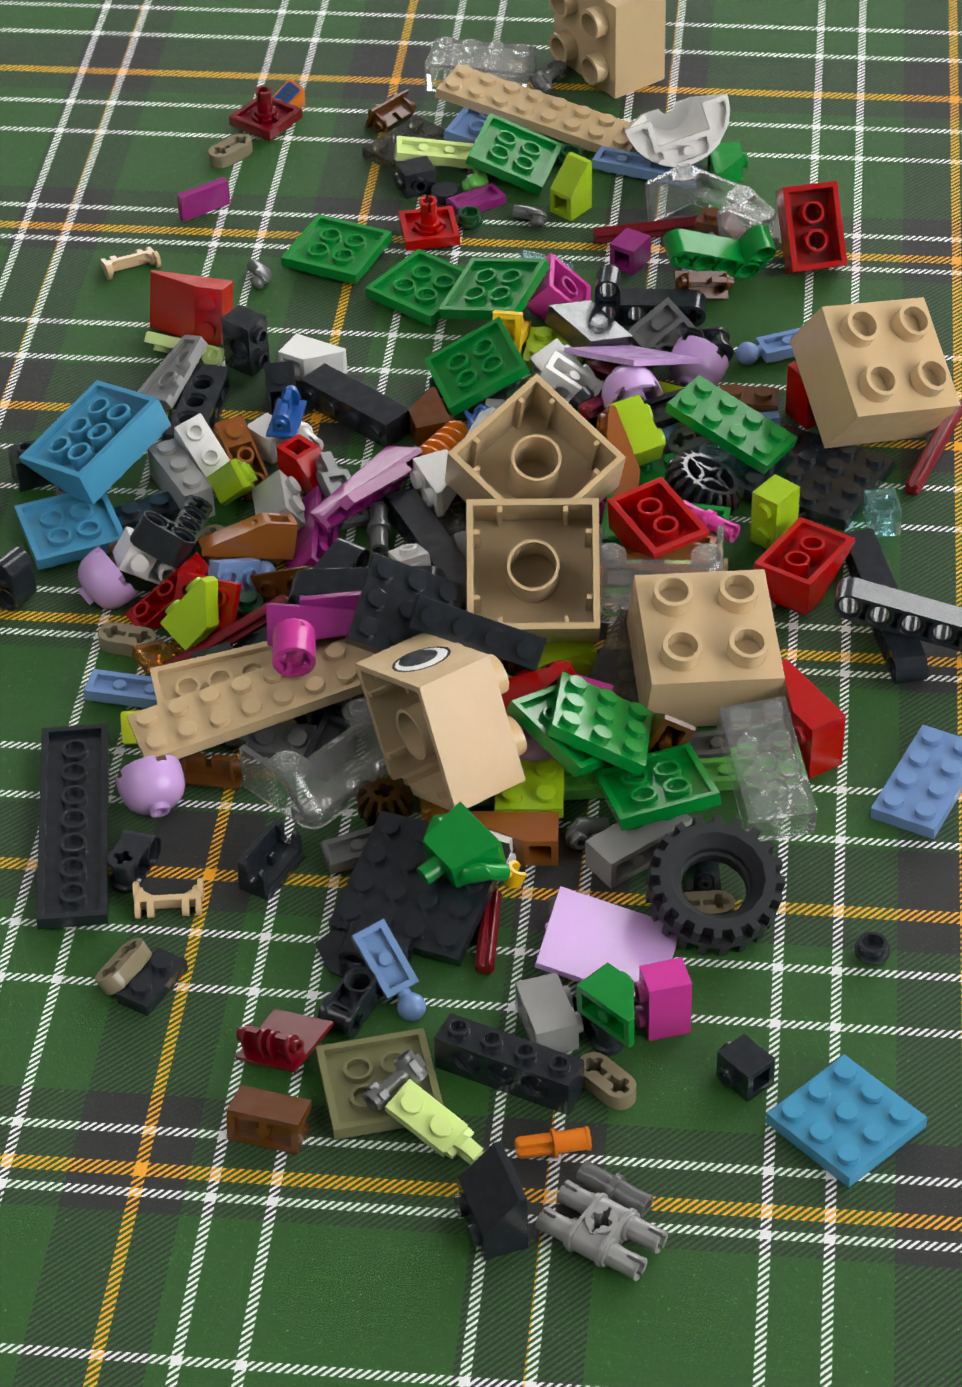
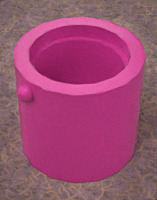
[272,618,316,677]

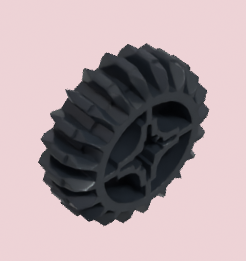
[664,449,745,516]

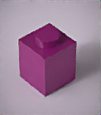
[610,228,651,275]

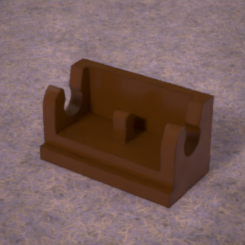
[226,1085,312,1155]

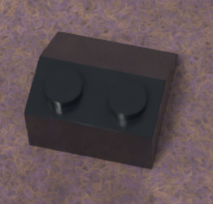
[454,1141,528,1261]

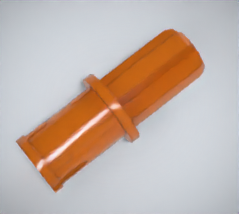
[515,1126,592,1159]

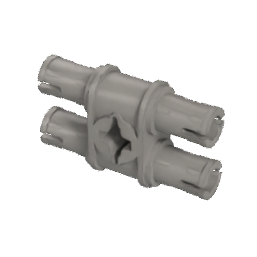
[535,1180,668,1281]

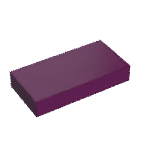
[177,177,230,221]
[446,183,506,216]

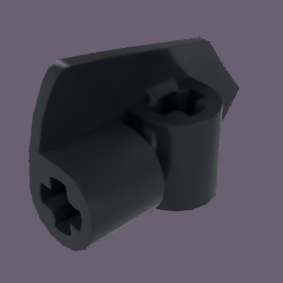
[315,921,414,999]

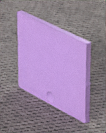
[564,345,700,366]
[534,886,678,1002]

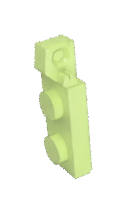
[144,331,224,365]
[385,1079,483,1165]

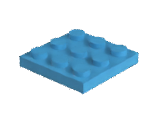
[14,492,123,570]
[766,1054,927,1188]

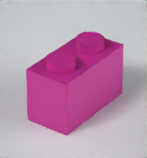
[634,957,692,1041]

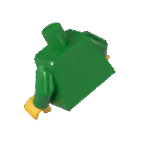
[416,802,527,888]

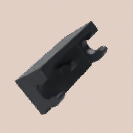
[236,819,306,901]

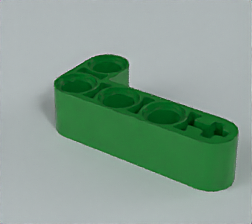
[662,225,777,279]

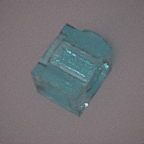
[863,488,902,537]

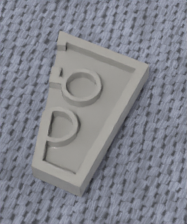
[137,335,208,409]

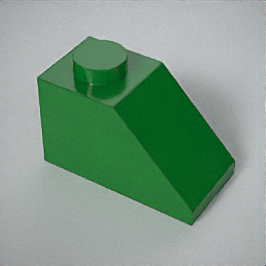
[707,142,748,196]
[576,962,635,1048]

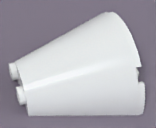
[625,94,730,167]

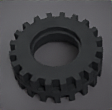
[645,814,785,956]

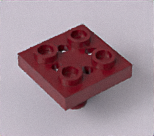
[229,85,303,141]

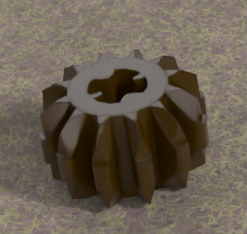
[356,774,414,827]

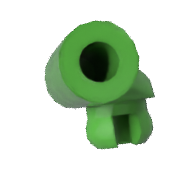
[462,168,489,192]

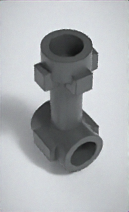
[529,60,567,93]
[362,1049,428,1112]

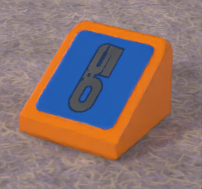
[273,79,306,108]

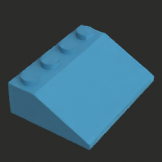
[18,380,171,504]

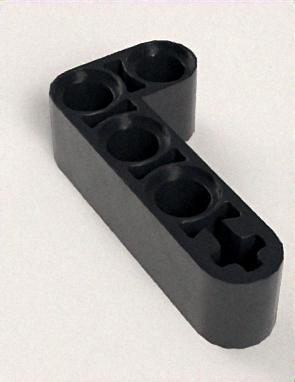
[595,264,706,327]
[130,495,213,568]
[0,547,37,612]

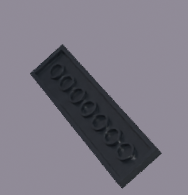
[36,723,110,930]

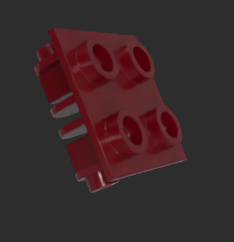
[235,1009,334,1073]

